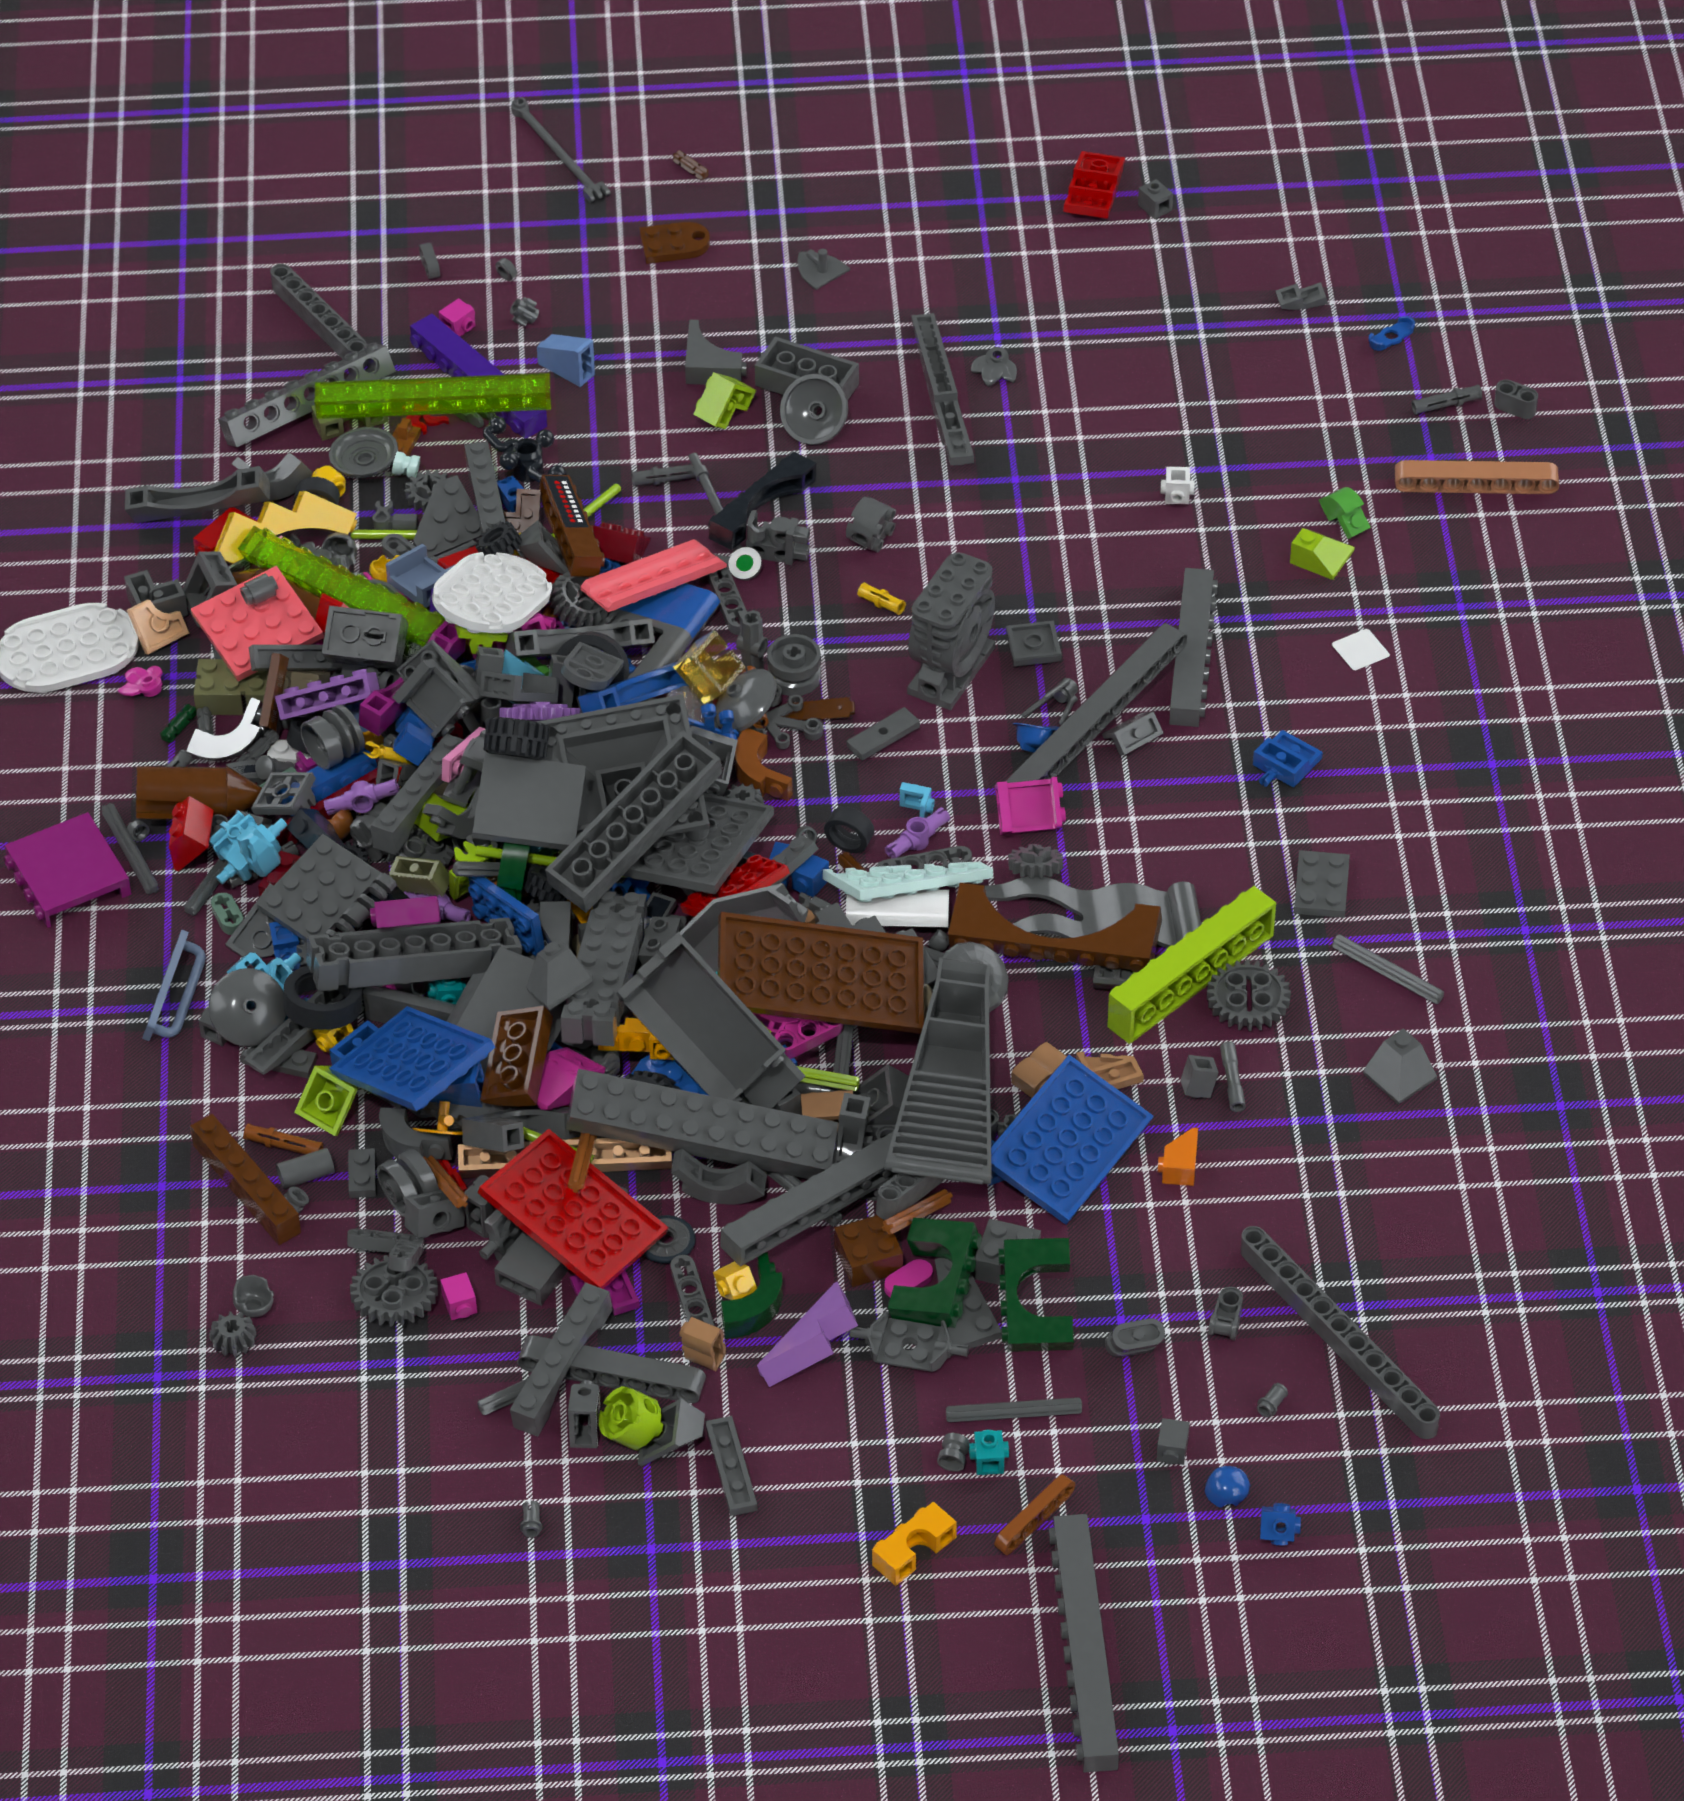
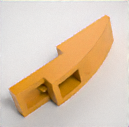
[598,1018,675,1060]

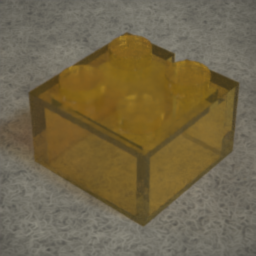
[673,630,746,704]

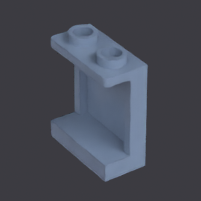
[386,544,454,609]

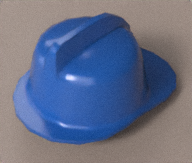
[1012,723,1059,753]

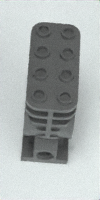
[907,552,995,711]

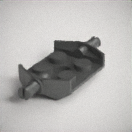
[850,1311,969,1372]

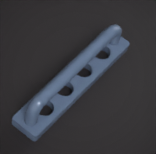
[142,930,206,1041]

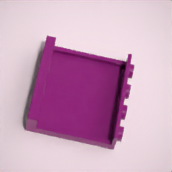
[3,812,131,928]

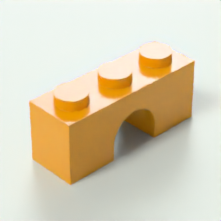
[872,1502,957,1586]

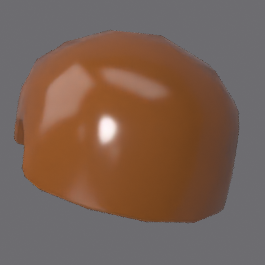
[327,810,353,841]

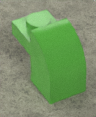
[1319,487,1371,539]

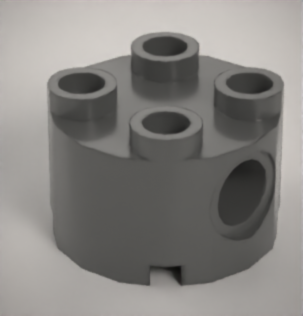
[846,496,896,553]

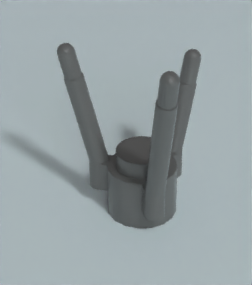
[1022,678,1078,725]

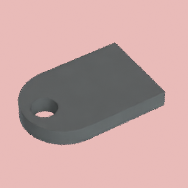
[561,642,624,690]

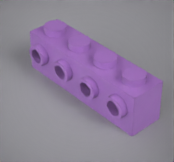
[275,669,380,720]

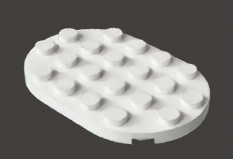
[432,552,552,633]
[0,603,139,694]

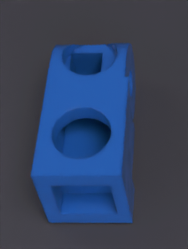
[497,476,524,512]

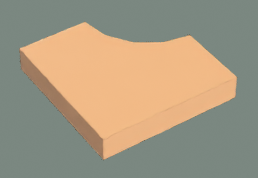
[127,600,189,654]

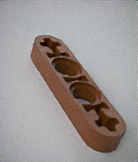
[994,1474,1076,1555]

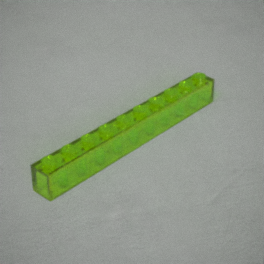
[315,373,551,419]
[238,526,446,647]

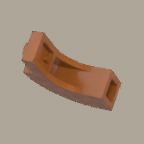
[735,728,793,801]

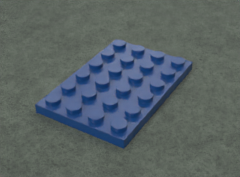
[329,1006,496,1111]
[991,1055,1154,1225]

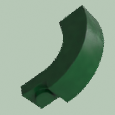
[497,842,531,902]
[721,1252,783,1339]

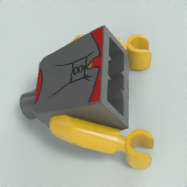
[358,741,420,815]

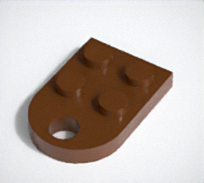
[639,222,710,264]

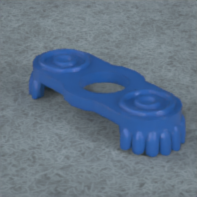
[1368,316,1415,351]

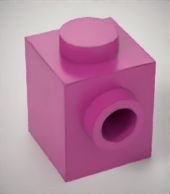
[438,298,476,337]
[440,1272,477,1320]

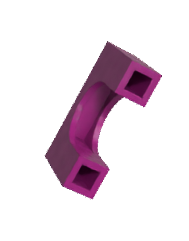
[370,896,441,929]

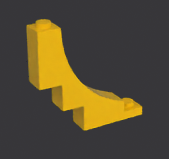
[214,491,357,565]

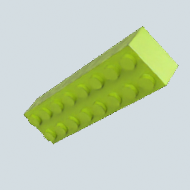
[1107,886,1276,1044]

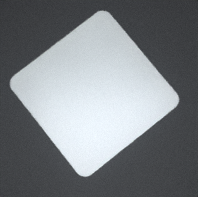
[1332,629,1390,670]

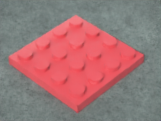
[191,566,324,681]

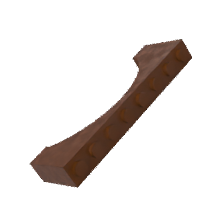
[948,883,1162,972]

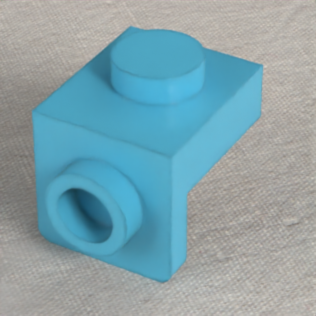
[900,782,935,818]

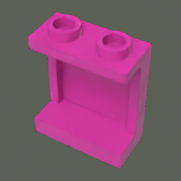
[995,777,1066,835]

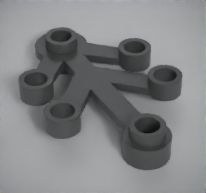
[749,691,823,749]

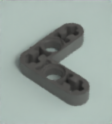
[347,1228,424,1271]

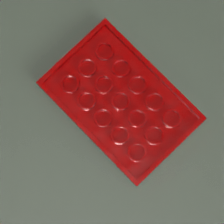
[478,1129,669,1289]

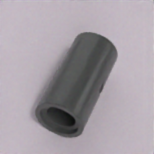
[276,1148,335,1189]

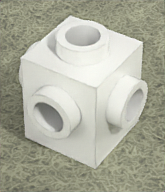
[1161,467,1195,504]

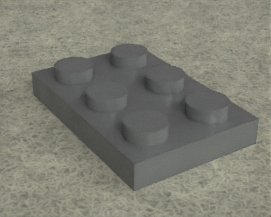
[1294,850,1350,918]

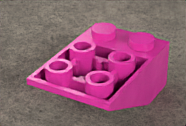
[537,1047,606,1111]

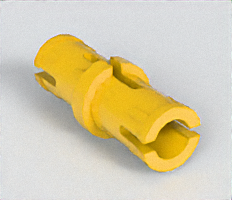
[857,582,906,615]

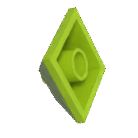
[1290,528,1355,580]
[294,1066,358,1136]

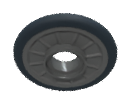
[643,1215,695,1263]

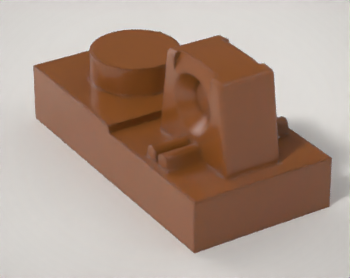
[392,418,421,463]

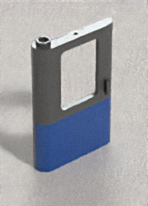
[599,583,720,702]

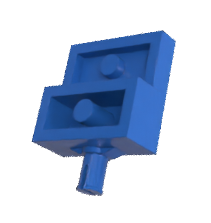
[1253,730,1323,788]

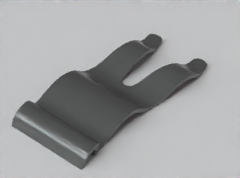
[985,876,1202,948]

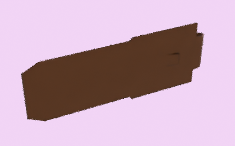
[781,697,855,720]

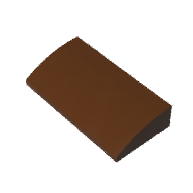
[480,1005,553,1106]

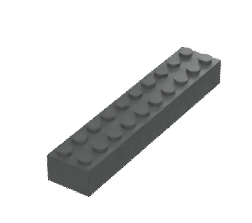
[565,1069,838,1179]

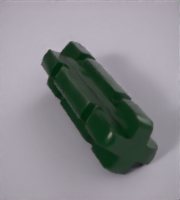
[160,704,197,743]

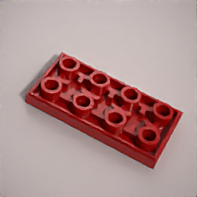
[680,855,790,917]

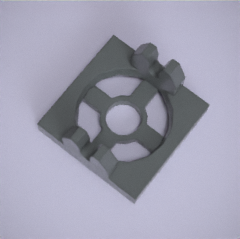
[251,772,316,815]

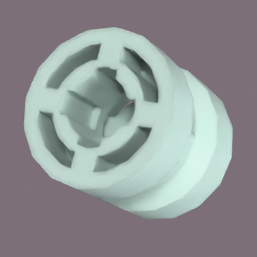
[392,451,421,478]

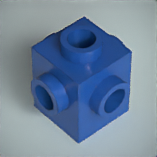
[1260,1503,1301,1545]

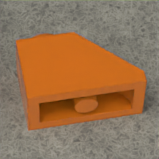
[1157,1128,1198,1186]

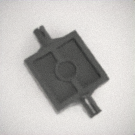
[479,1209,523,1261]

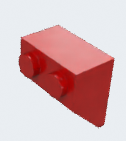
[169,796,214,872]

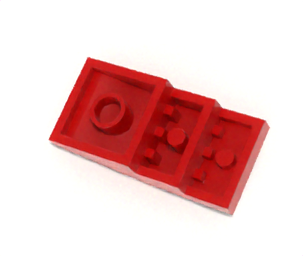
[1063,151,1125,219]

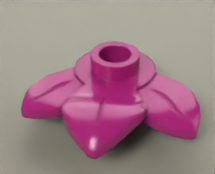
[118,666,163,697]

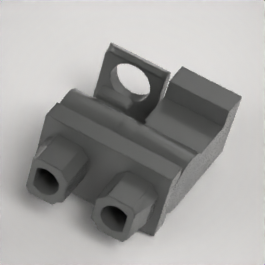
[746,510,810,565]

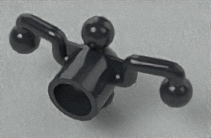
[482,416,567,483]

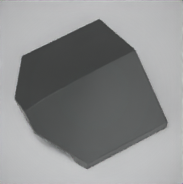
[1093,965,1135,990]

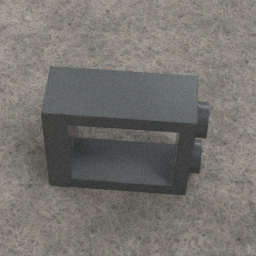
[183,551,237,627]
[690,725,738,797]

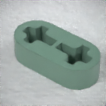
[211,893,243,935]

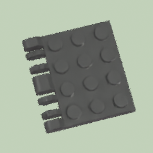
[257,834,397,942]

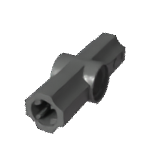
[736,610,768,671]

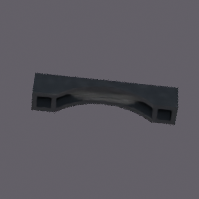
[708,451,817,550]
[286,808,410,902]

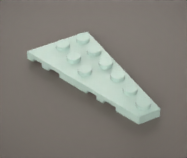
[823,861,993,902]

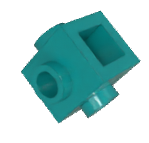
[427,978,466,1004]
[969,1430,1009,1475]

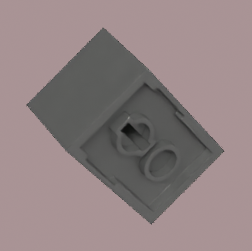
[322,606,408,670]

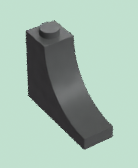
[685,320,747,385]

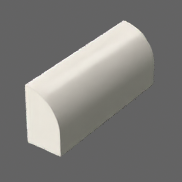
[846,890,949,927]

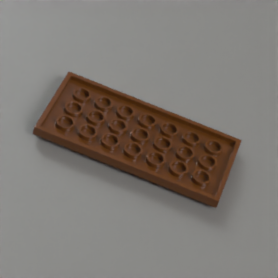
[718,912,924,1034]

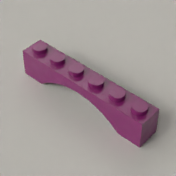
[359,621,466,736]

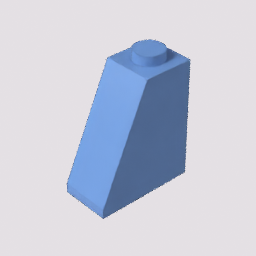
[537,334,595,387]

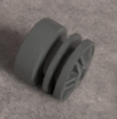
[300,704,365,769]

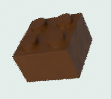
[834,1215,903,1287]

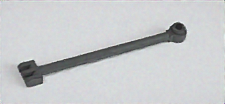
[511,97,610,203]

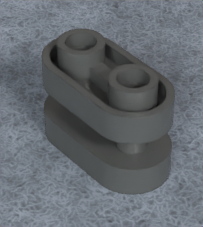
[1105,1318,1165,1358]

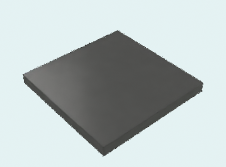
[472,753,586,850]

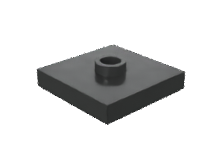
[1006,621,1062,666]

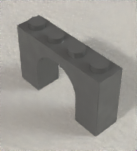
[472,646,575,714]
[462,1105,581,1152]

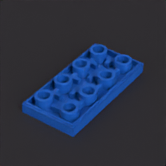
[468,877,545,956]

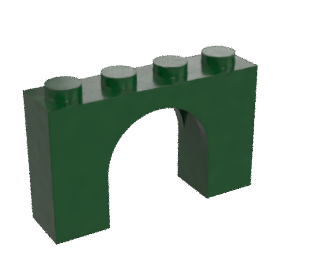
[888,1218,982,1328]
[998,1238,1074,1352]

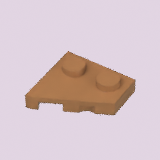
[1076,1052,1144,1089]

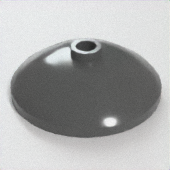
[780,374,848,445]
[715,669,777,732]
[208,968,286,1046]

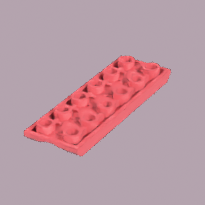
[580,539,727,612]

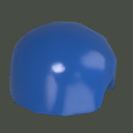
[1205,1466,1250,1508]

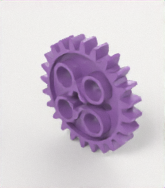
[500,702,580,722]

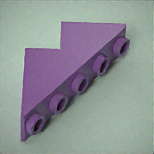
[757,1282,858,1387]

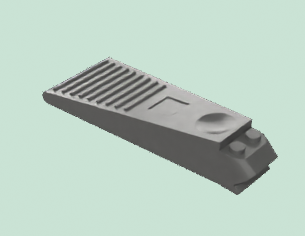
[884,958,991,1184]

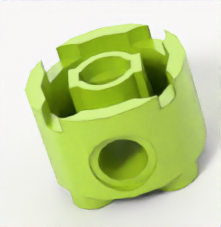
[598,1386,663,1450]

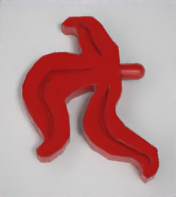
[403,404,449,435]

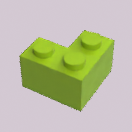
[694,372,757,429]

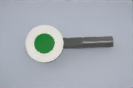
[713,547,762,581]

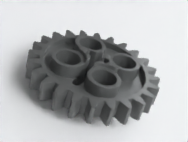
[380,823,454,867]
[1206,959,1291,1031]
[350,1255,438,1326]

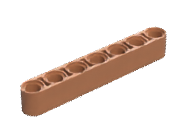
[1394,460,1559,494]

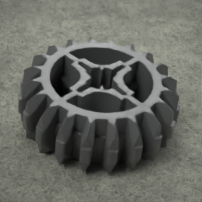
[549,571,611,628]

